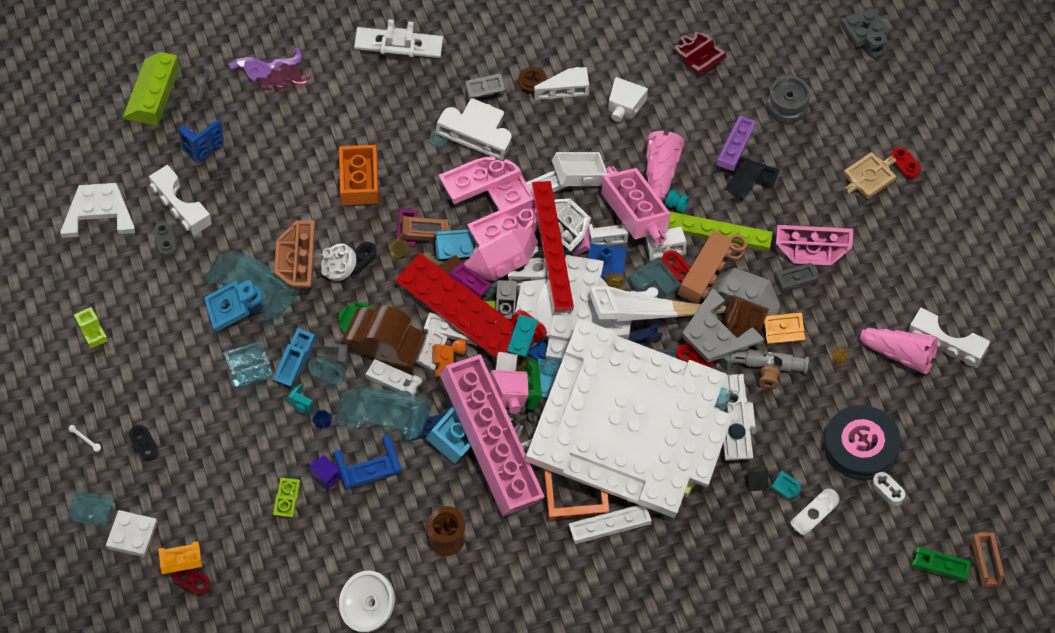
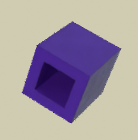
[309,455,341,491]

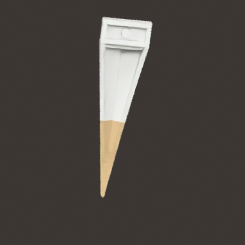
[589,286,728,321]

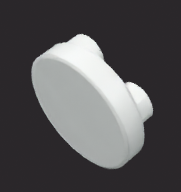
[321,244,356,281]

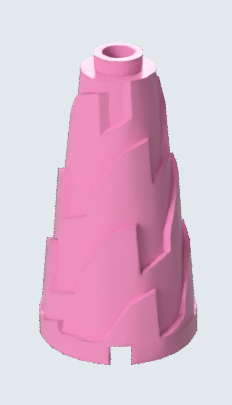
[646,131,685,203]
[860,327,938,374]

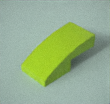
[74,307,108,349]

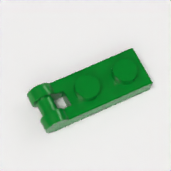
[522,359,542,410]
[911,547,971,582]

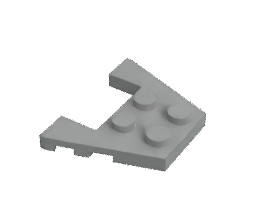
[682,289,764,362]

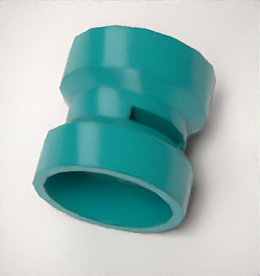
[665,189,690,214]

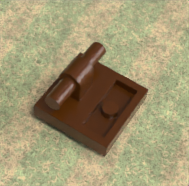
[722,295,769,345]

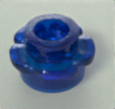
[313,410,332,429]

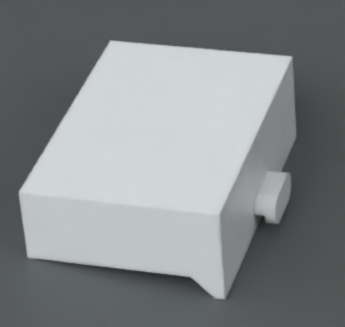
[552,152,609,186]

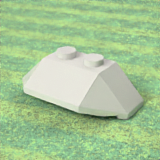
[554,199,591,252]

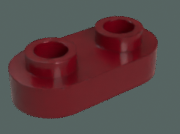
[172,569,211,596]

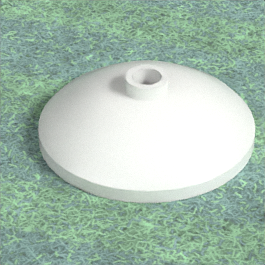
[339,571,395,632]

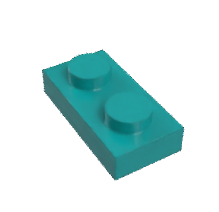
[507,315,539,358]

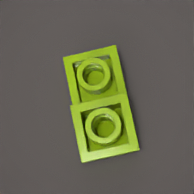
[273,478,301,518]

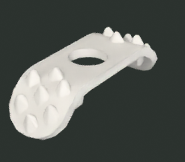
[790,488,839,535]

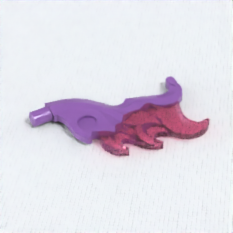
[228,48,311,90]

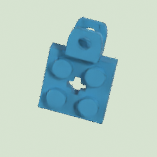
[204,280,264,331]

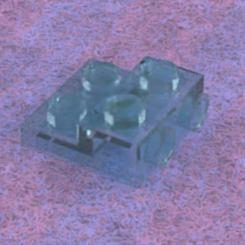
[223,341,273,387]

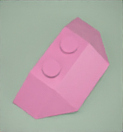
[776,225,853,265]
[464,228,538,281]

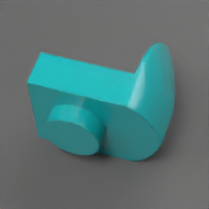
[286,384,314,415]
[770,471,802,500]

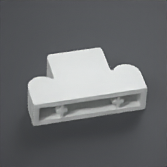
[435,99,512,161]

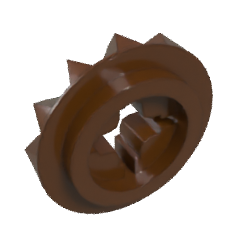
[518,67,547,92]

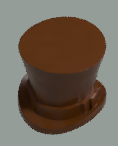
[426,506,465,556]

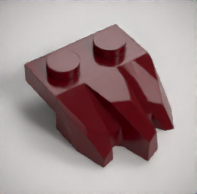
[674,32,727,76]

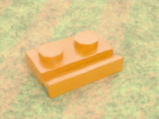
[764,313,806,345]

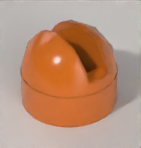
[452,339,466,355]

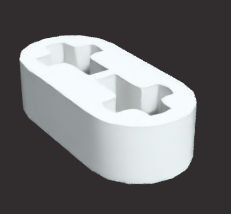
[872,472,905,506]

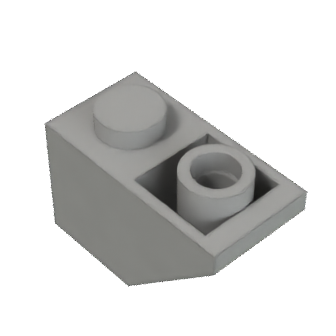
[496,280,518,319]

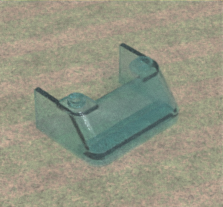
[205,252,301,319]
[336,386,432,440]

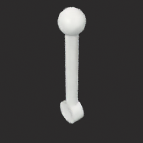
[68,425,101,452]

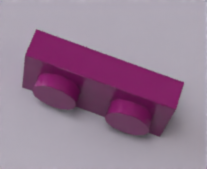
[449,263,492,298]

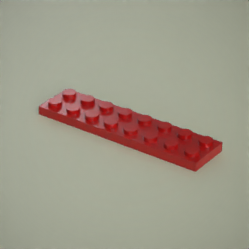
[395,253,535,362]

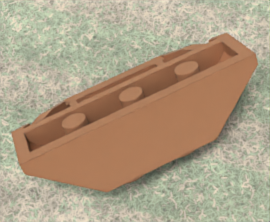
[274,220,315,288]

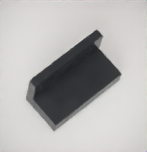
[726,158,765,200]

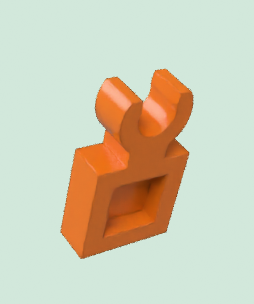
[433,344,454,378]

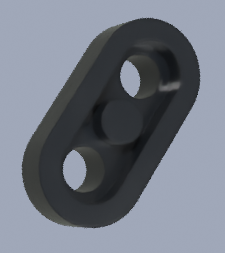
[352,242,377,274]
[129,425,158,461]

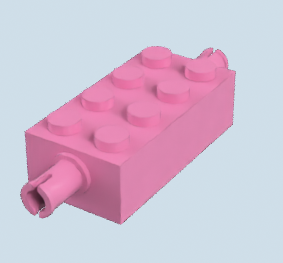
[601,166,671,244]

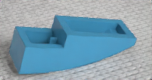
[273,328,318,387]

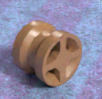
[759,366,780,389]

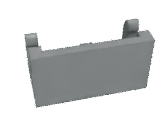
[465,74,505,101]

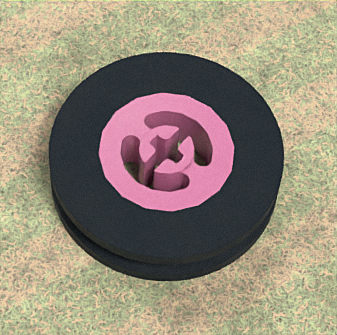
[824,405,901,480]

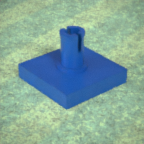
[587,244,627,283]

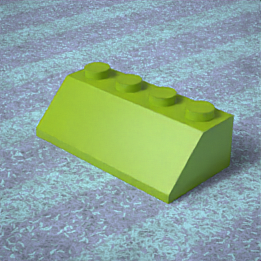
[123,52,180,126]

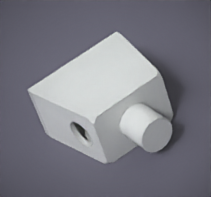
[608,77,648,122]

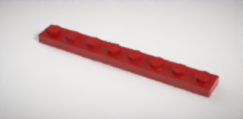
[531,181,574,312]

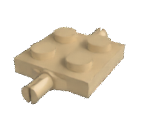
[843,152,896,199]

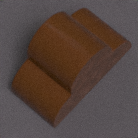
[340,305,426,374]

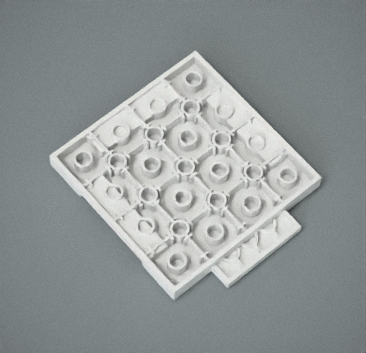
[524,318,733,518]

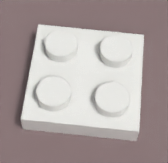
[106,510,158,557]

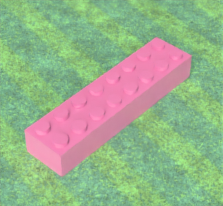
[440,354,545,517]

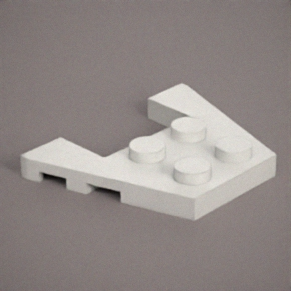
[61,183,135,238]

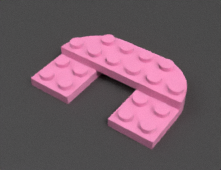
[439,157,539,247]

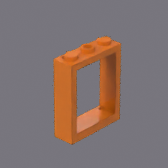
[543,468,609,521]

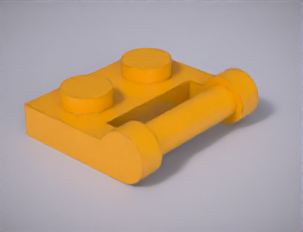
[158,541,202,574]

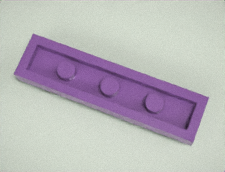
[716,116,757,171]

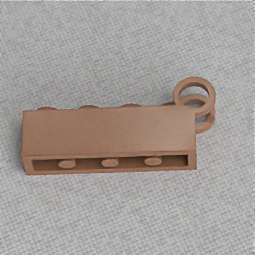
[678,230,747,304]

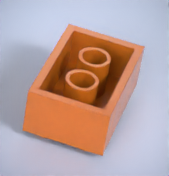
[339,145,379,205]

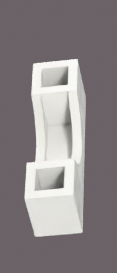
[149,165,212,236]
[909,308,990,368]

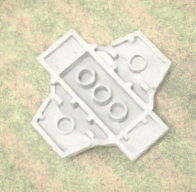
[515,255,632,362]

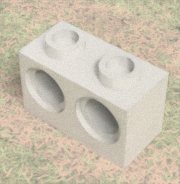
[508,258,548,288]

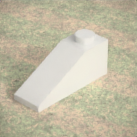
[534,67,589,100]

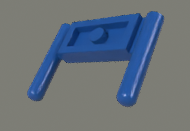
[334,435,402,489]

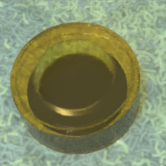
[390,239,409,258]

